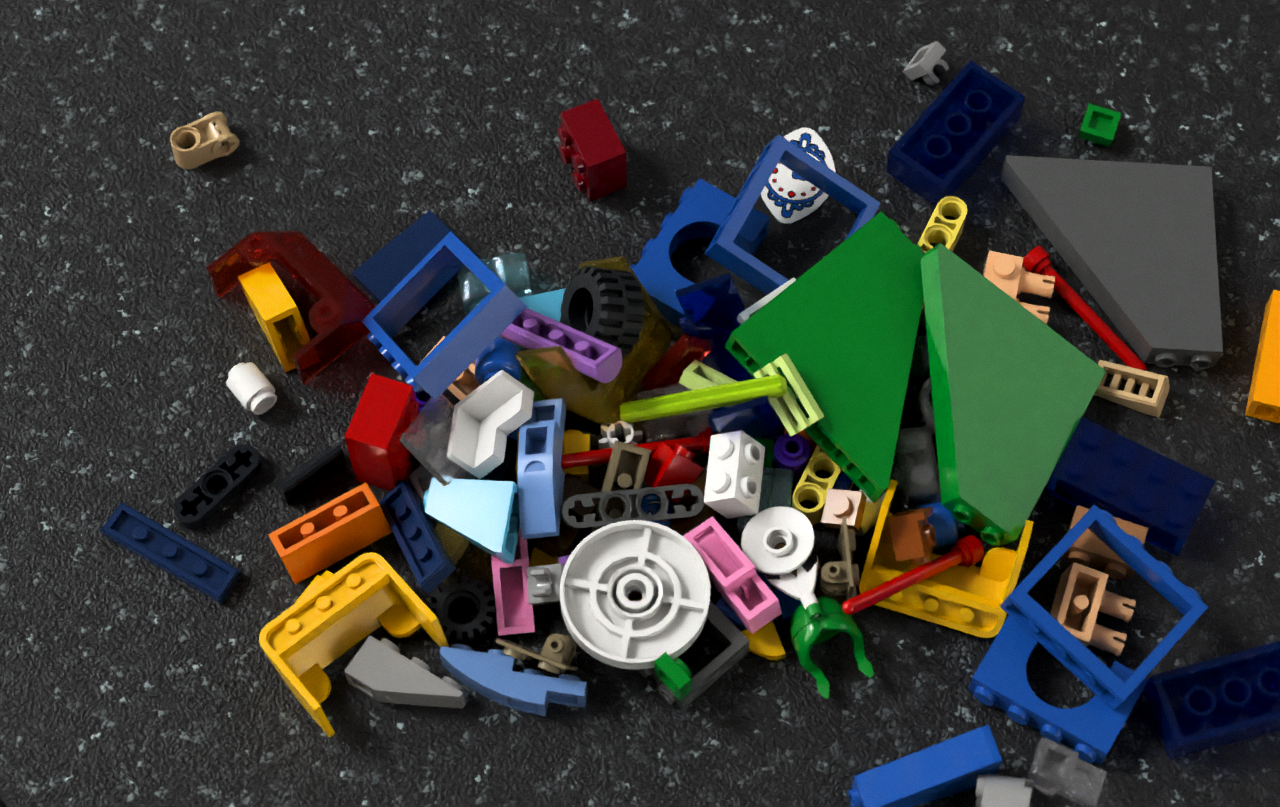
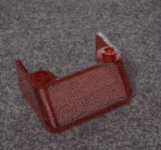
[206,231,375,384]

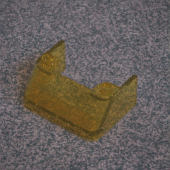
[515,256,670,425]

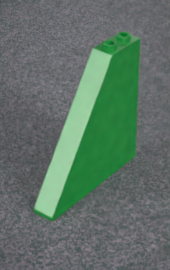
[725,211,925,503]
[920,243,1106,547]

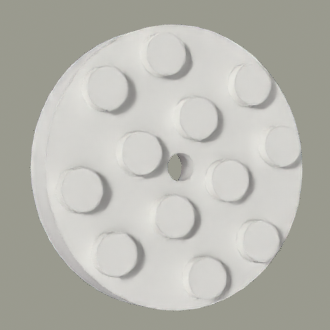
[560,520,711,670]

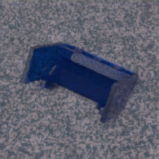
[675,273,784,439]

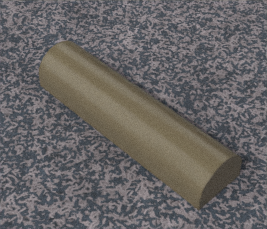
[590,440,651,534]

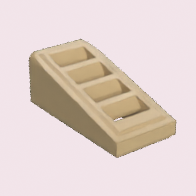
[1094,360,1170,417]

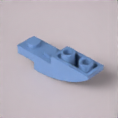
[518,398,567,539]
[440,644,587,717]

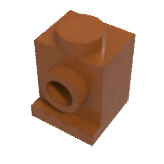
[888,507,936,565]

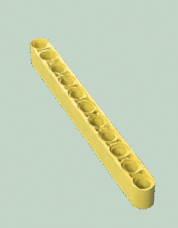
[791,196,967,526]

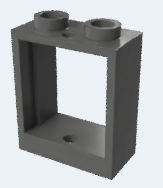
[638,600,749,710]

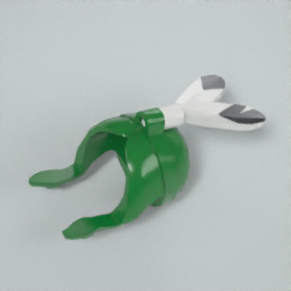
[764,547,874,700]

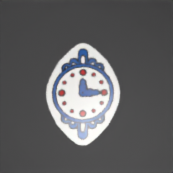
[761,128,836,224]

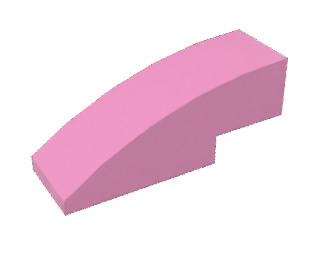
[683,516,782,634]
[491,527,535,636]

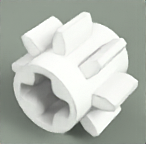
[598,417,643,449]

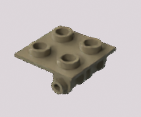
[818,516,859,603]
[496,634,578,674]

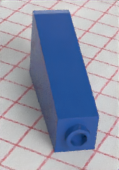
[848,725,1002,807]

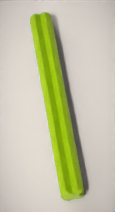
[620,374,787,423]

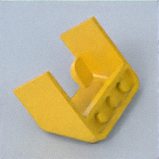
[859,479,1034,638]
[259,553,449,738]

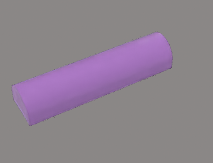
[499,308,623,383]

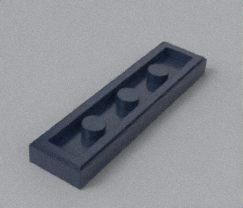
[379,479,456,594]
[100,502,242,605]

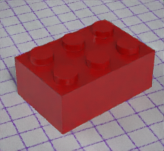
[344,373,425,492]

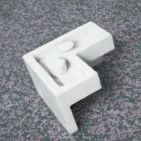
[447,370,534,479]

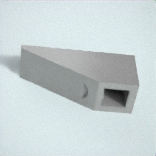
[344,635,465,709]

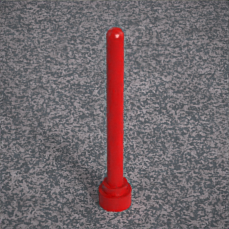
[1022,245,1147,371]
[561,426,725,469]
[842,535,984,615]

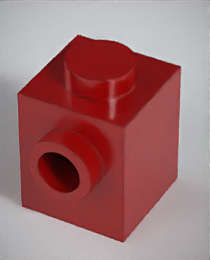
[643,441,703,504]

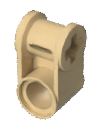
[170,112,240,169]

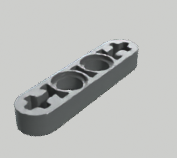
[560,484,704,529]

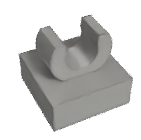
[902,41,949,86]
[526,563,565,605]

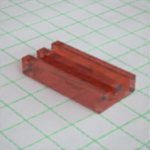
[640,334,713,395]

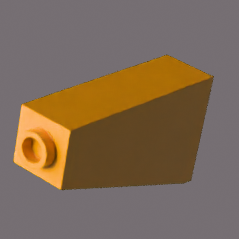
[1245,290,1280,424]

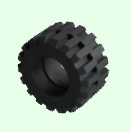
[560,266,645,358]

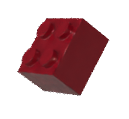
[557,98,627,202]

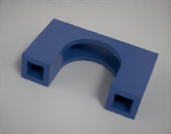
[627,178,770,337]
[968,616,1149,765]

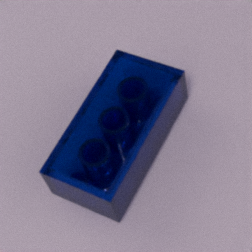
[886,60,1026,206]
[1045,417,1215,557]
[1143,641,1280,760]

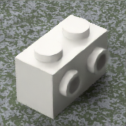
[704,430,765,519]

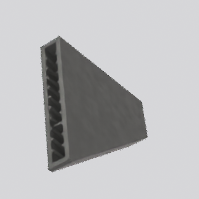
[1000,155,1223,370]

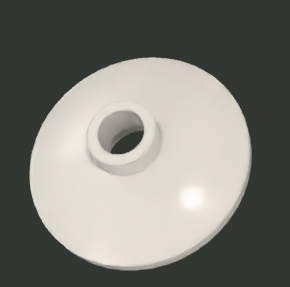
[741,506,815,575]

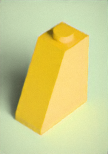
[238,262,317,373]

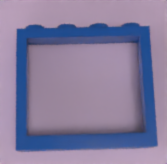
[704,134,881,295]
[362,231,528,400]
[1000,504,1208,710]

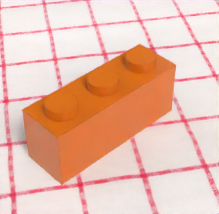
[268,482,392,584]

